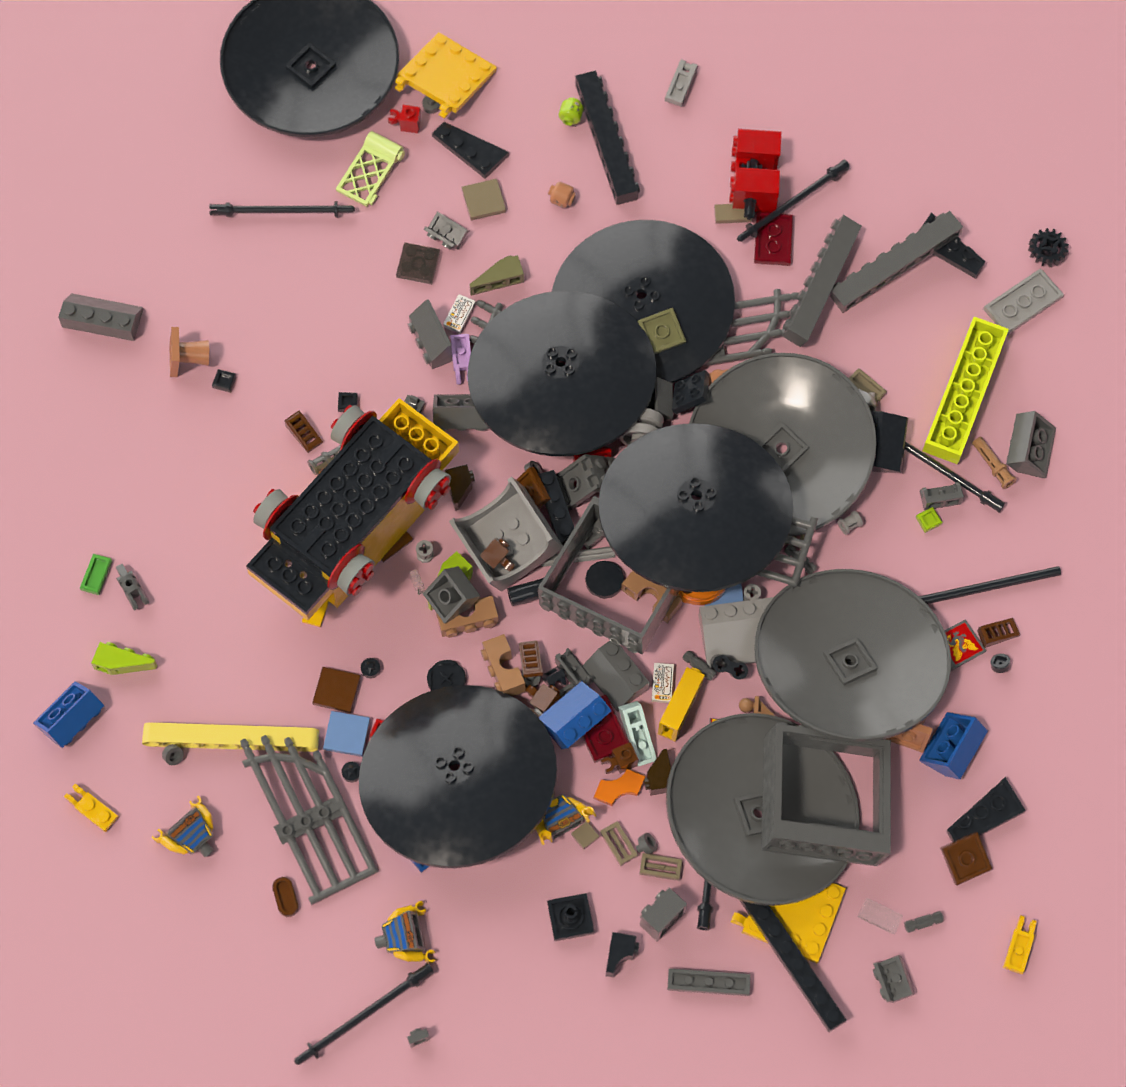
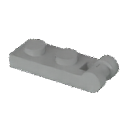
[665,59,698,106]

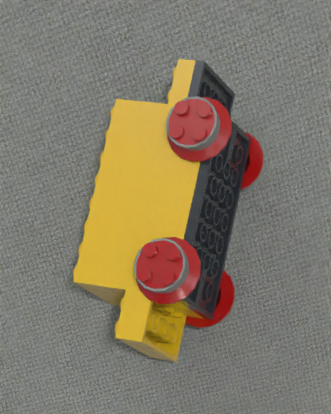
[246,398,459,620]

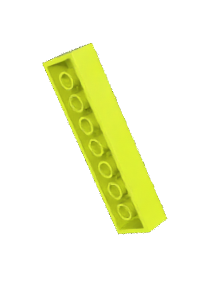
[922,317,1009,465]

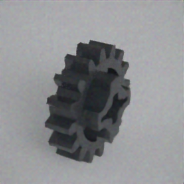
[1028,228,1069,267]

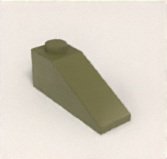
[469,255,524,296]

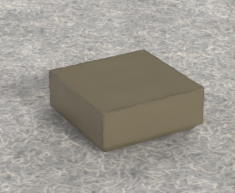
[571,822,599,850]

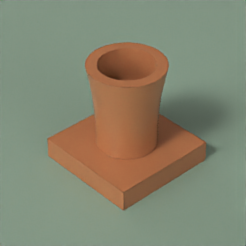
[169,327,209,377]
[885,717,933,753]

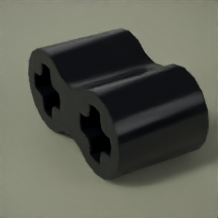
[710,654,748,680]

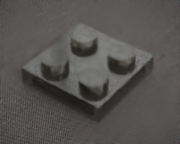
[396,242,440,284]

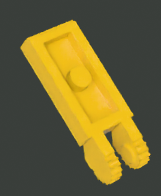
[64,784,119,833]
[1003,915,1037,975]

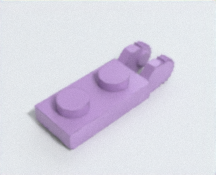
[450,334,471,384]

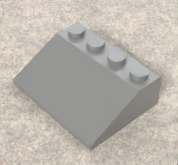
[698,597,774,668]

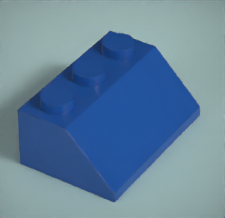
[33,681,105,748]
[538,681,612,749]
[919,712,988,780]

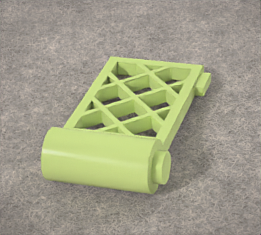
[336,131,405,207]

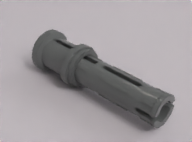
[307,445,341,475]

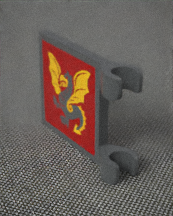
[944,620,986,672]

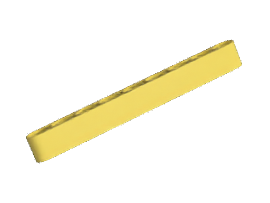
[142,723,319,752]

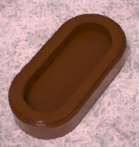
[272,877,299,917]

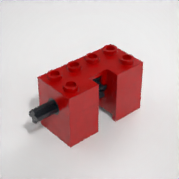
[729,129,782,220]

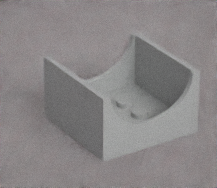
[449,477,563,592]

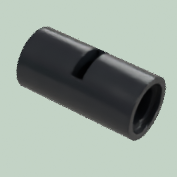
[507,578,544,607]

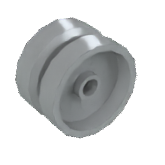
[620,408,664,446]

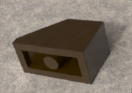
[445,464,475,511]
[644,749,671,796]

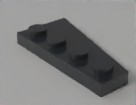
[946,777,1026,842]

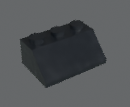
[870,411,908,473]

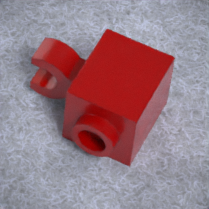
[388,105,421,134]

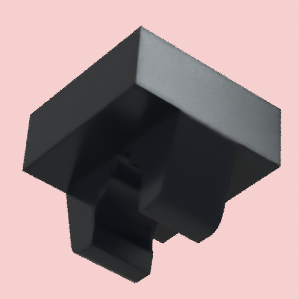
[541,666,566,687]

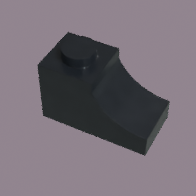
[605,932,639,977]

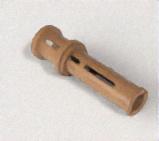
[972,437,1017,489]

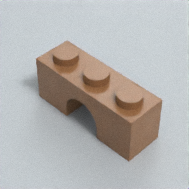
[621,571,682,624]
[436,596,498,638]
[480,634,526,696]

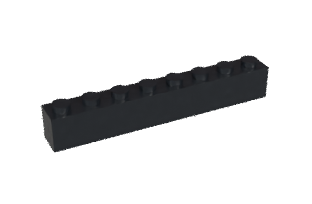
[575,70,640,205]

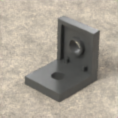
[556,454,615,510]

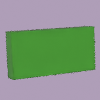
[80,554,112,595]

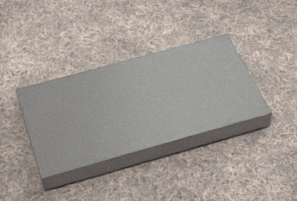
[983,268,1064,335]

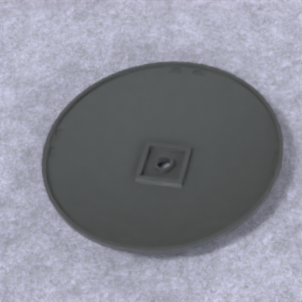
[689,353,876,537]
[754,569,951,741]
[666,713,859,906]

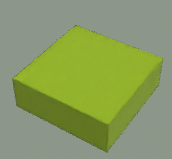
[915,507,942,533]

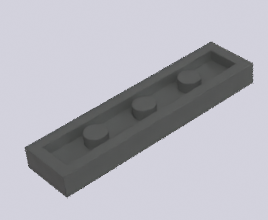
[667,969,750,996]

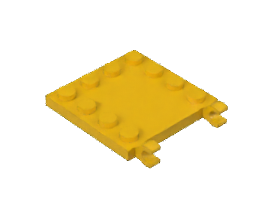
[394,32,497,119]
[730,883,846,963]

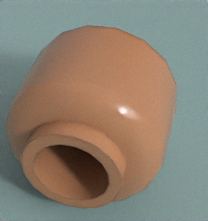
[548,182,576,208]

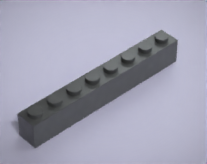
[830,211,963,313]
[782,215,862,347]

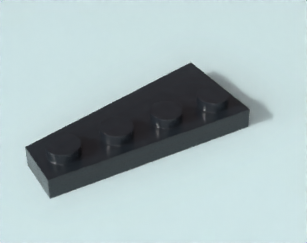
[432,122,509,179]
[919,212,985,278]

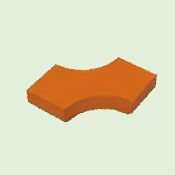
[593,769,645,806]

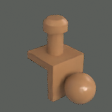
[739,696,774,716]

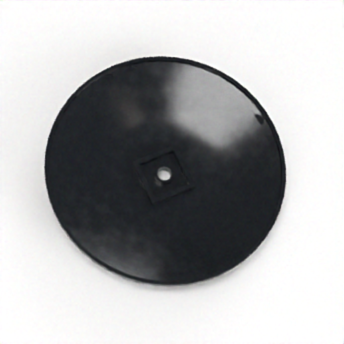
[220,0,399,137]
[552,220,735,383]
[468,291,656,456]
[599,423,793,592]
[359,685,557,868]

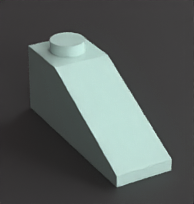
[618,701,656,767]

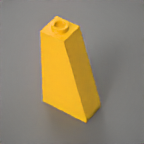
[658,667,705,742]

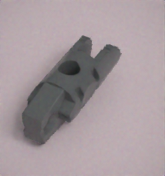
[116,564,149,611]

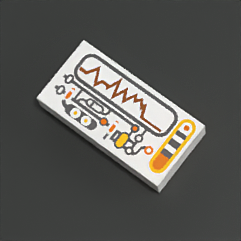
[443,294,476,334]
[652,663,674,703]

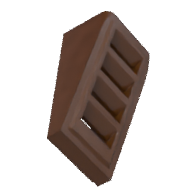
[284,410,323,453]
[977,618,1020,648]
[519,641,543,678]

